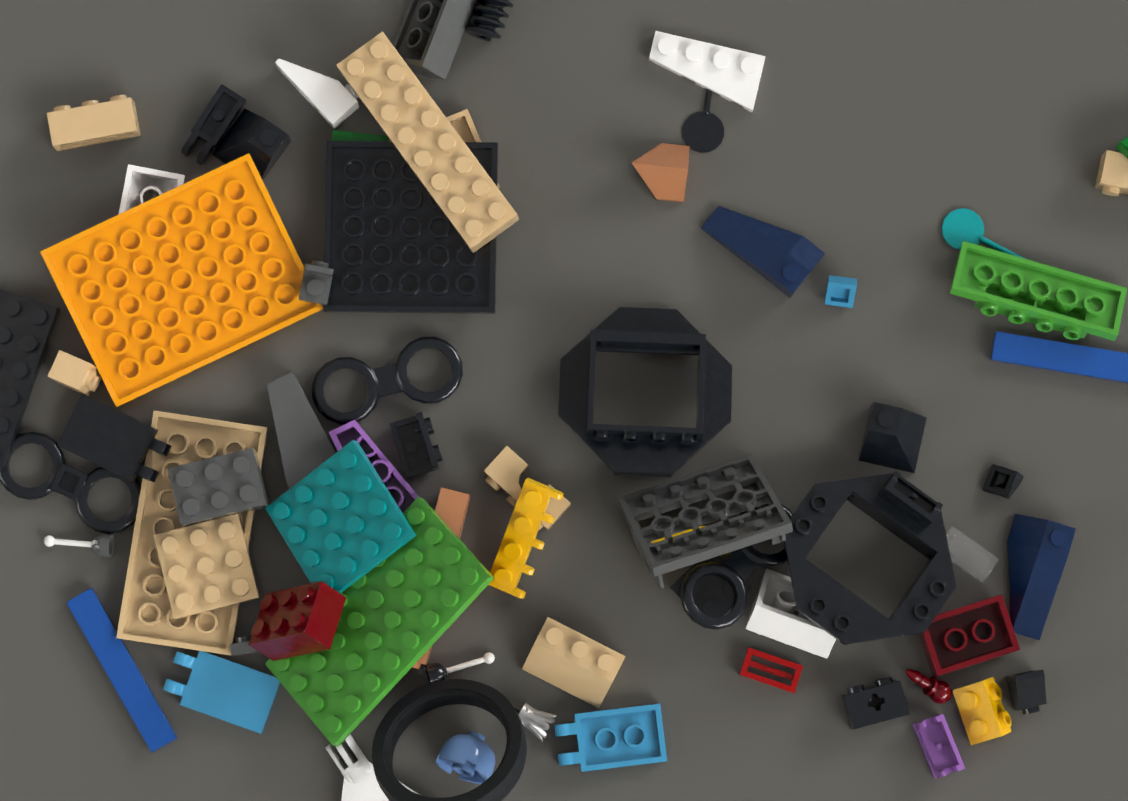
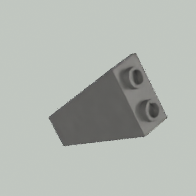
[267,371,336,489]

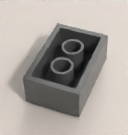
[168,448,269,527]

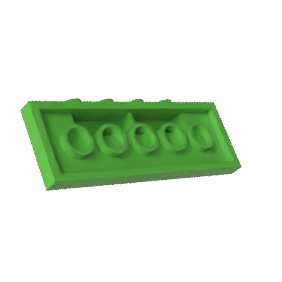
[949,241,1127,341]

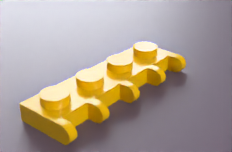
[489,478,564,599]

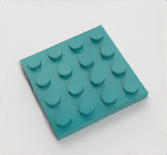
[265,440,417,594]

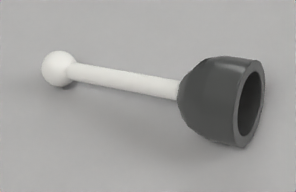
[44,534,114,558]

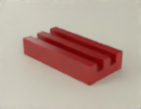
[739,647,803,693]

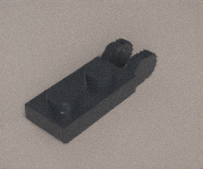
[181,85,246,165]

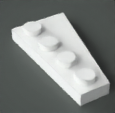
[649,31,765,112]

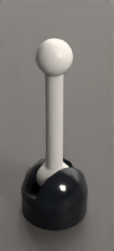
[425,652,495,683]

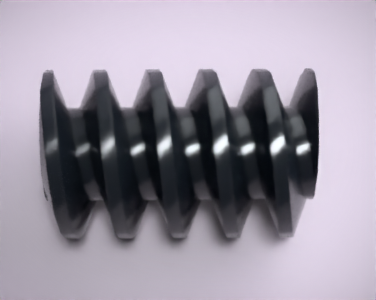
[465,0,513,42]

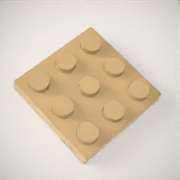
[154,513,260,620]

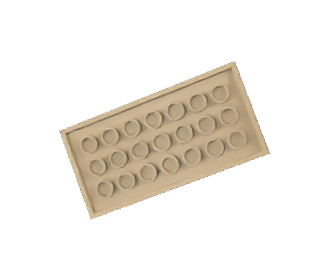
[116,411,268,655]

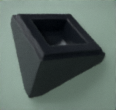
[982,464,1024,499]

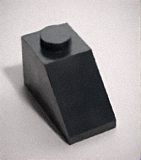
[1006,669,1047,715]

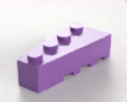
[329,420,419,513]

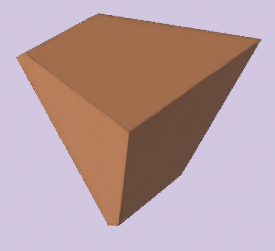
[631,143,690,203]

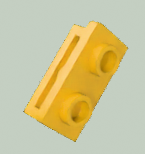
[952,677,1011,745]

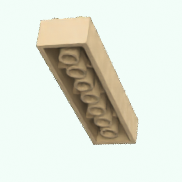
[336,31,519,253]

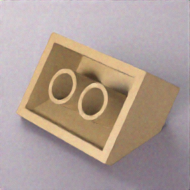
[522,617,626,708]

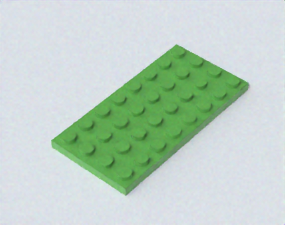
[265,497,494,747]

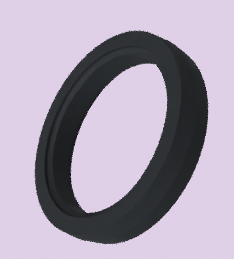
[372,679,527,801]

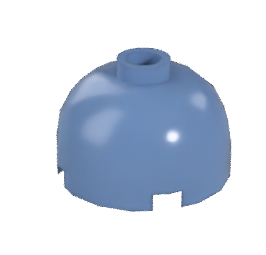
[435,731,495,785]

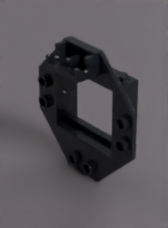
[558,307,732,477]
[784,471,957,645]

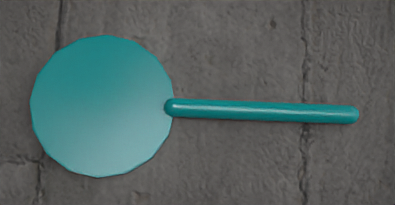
[942,208,1024,258]

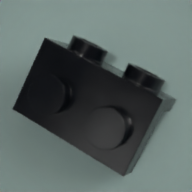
[390,412,443,479]

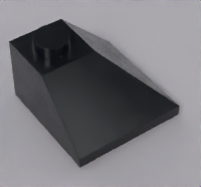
[212,109,291,180]
[858,402,927,473]

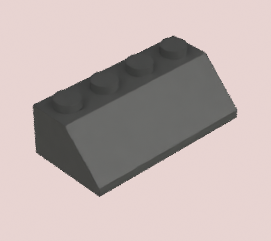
[393,0,476,80]

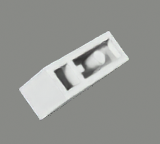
[275,59,359,130]

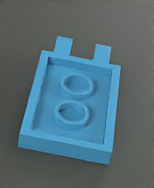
[163,651,280,734]
[554,704,667,772]

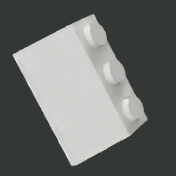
[746,568,836,659]

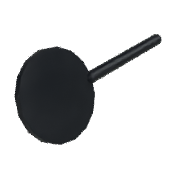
[682,89,724,153]

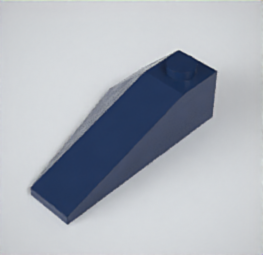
[701,206,825,298]
[1007,514,1076,640]

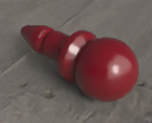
[905,669,952,704]

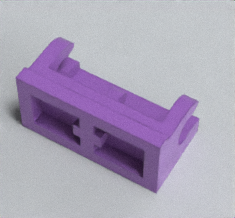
[912,714,965,778]

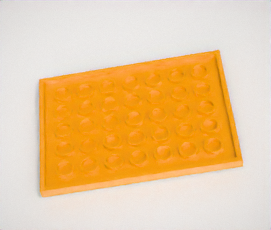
[40,153,323,407]

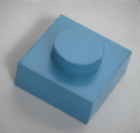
[824,275,857,308]

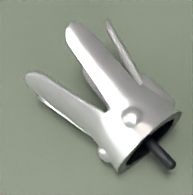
[515,703,557,742]

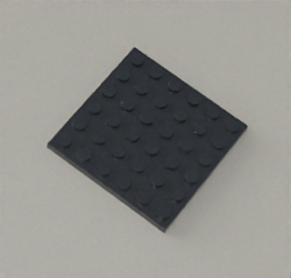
[323,141,498,314]

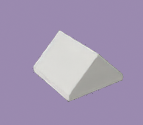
[118,164,185,215]

